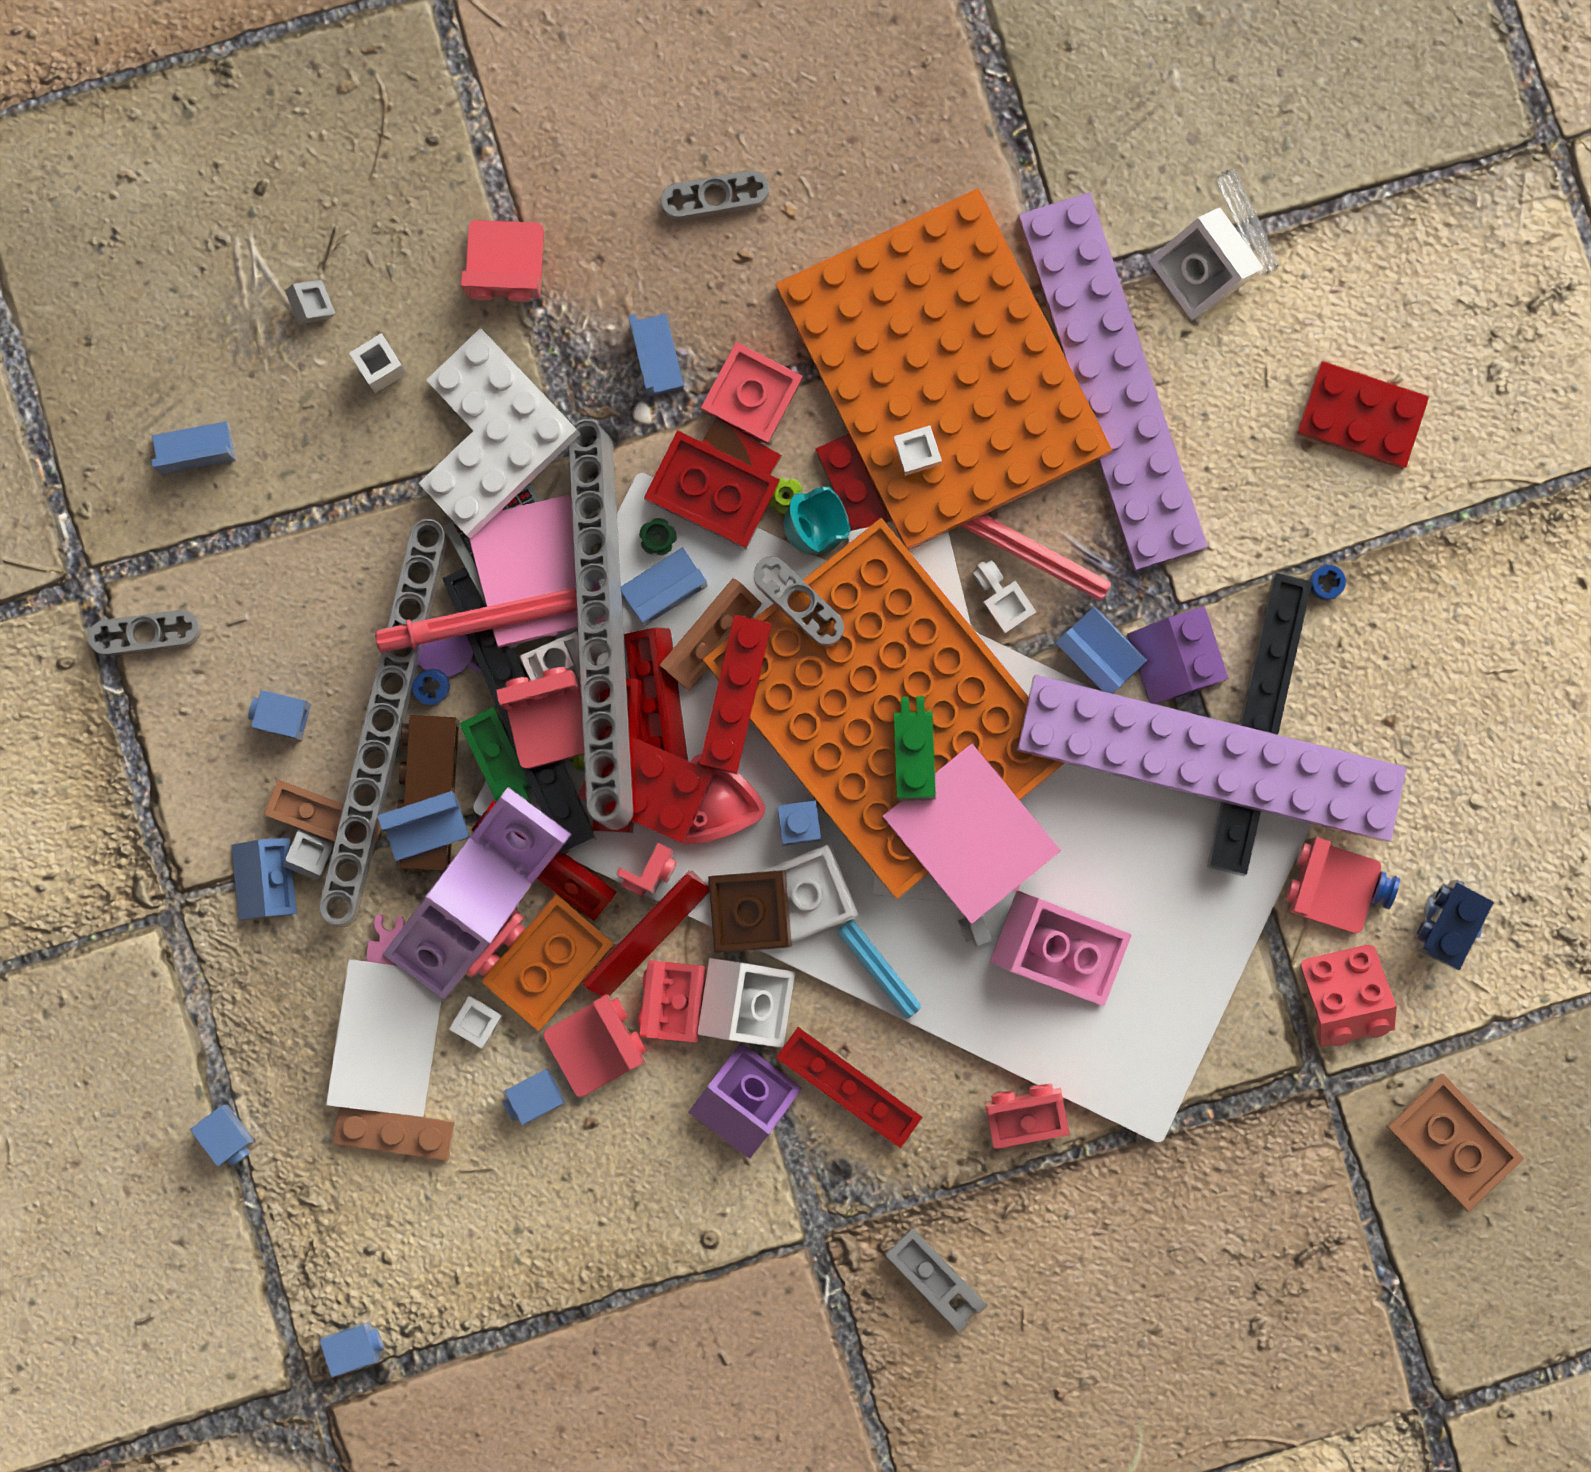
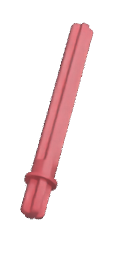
[960,515,1110,601]
[375,587,577,653]

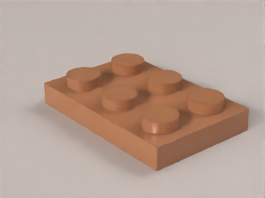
[1386,1073,1524,1212]

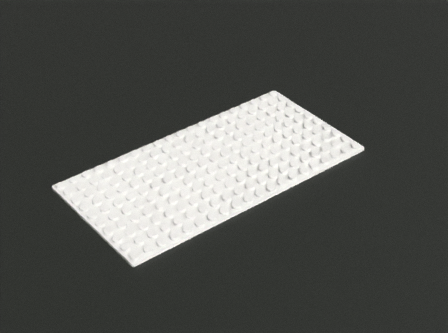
[473,473,1312,1142]

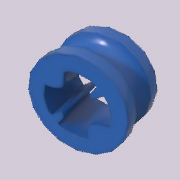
[1309,565,1346,601]
[413,669,450,705]
[1370,871,1400,909]

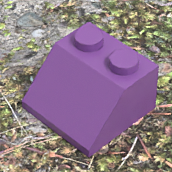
[1127,606,1229,704]
[688,1042,802,1159]

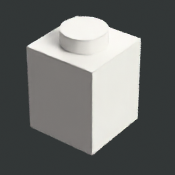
[349,333,407,393]

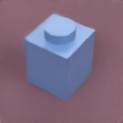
[248,690,311,741]
[777,800,821,846]
[503,1068,566,1125]
[190,1104,255,1167]
[320,1321,384,1377]

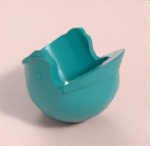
[783,487,850,555]

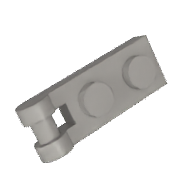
[885,1227,988,1332]

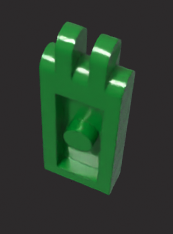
[894,696,936,801]
[459,707,532,804]

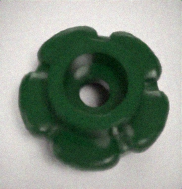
[639,518,677,556]

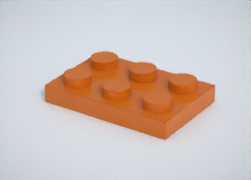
[481,894,615,1032]

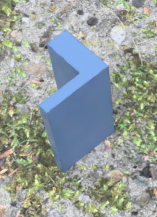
[628,314,684,397]
[151,421,236,475]
[621,547,708,626]
[1056,606,1147,694]
[377,791,470,862]
[231,838,297,921]

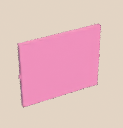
[469,494,606,648]
[882,744,1061,925]

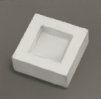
[894,426,942,476]
[449,996,503,1049]

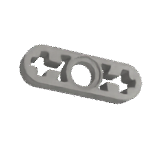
[661,171,769,221]
[754,557,844,647]
[88,610,202,656]

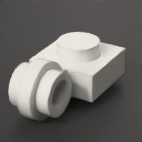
[972,560,1036,634]

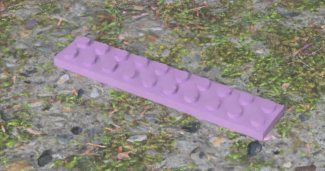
[1018,192,1208,572]
[1016,675,1406,843]

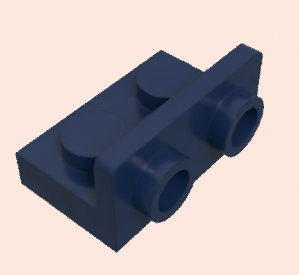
[1415,880,1494,971]

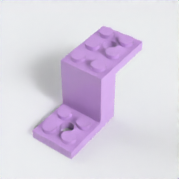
[382,788,571,1000]

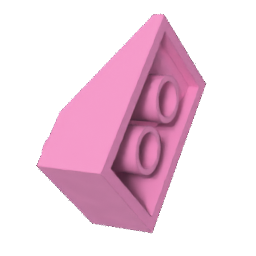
[990,890,1132,1006]

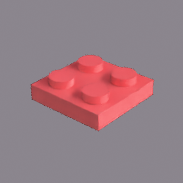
[701,342,803,445]

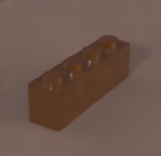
[394,715,460,872]

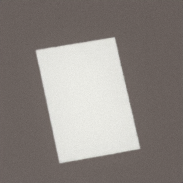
[326,959,442,1117]

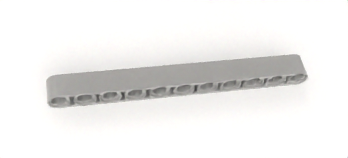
[569,419,633,830]
[320,519,447,928]

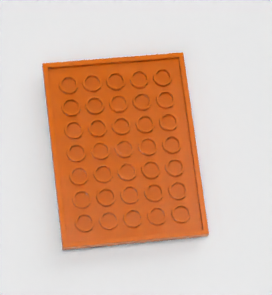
[775,188,1113,550]
[702,517,1065,900]

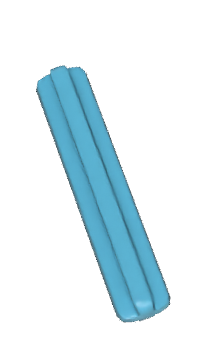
[838,920,921,1018]

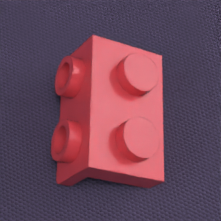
[616,843,677,897]
[638,960,706,1043]
[985,1083,1070,1149]

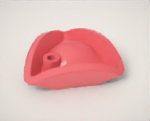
[684,754,766,844]

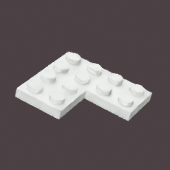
[419,328,581,539]

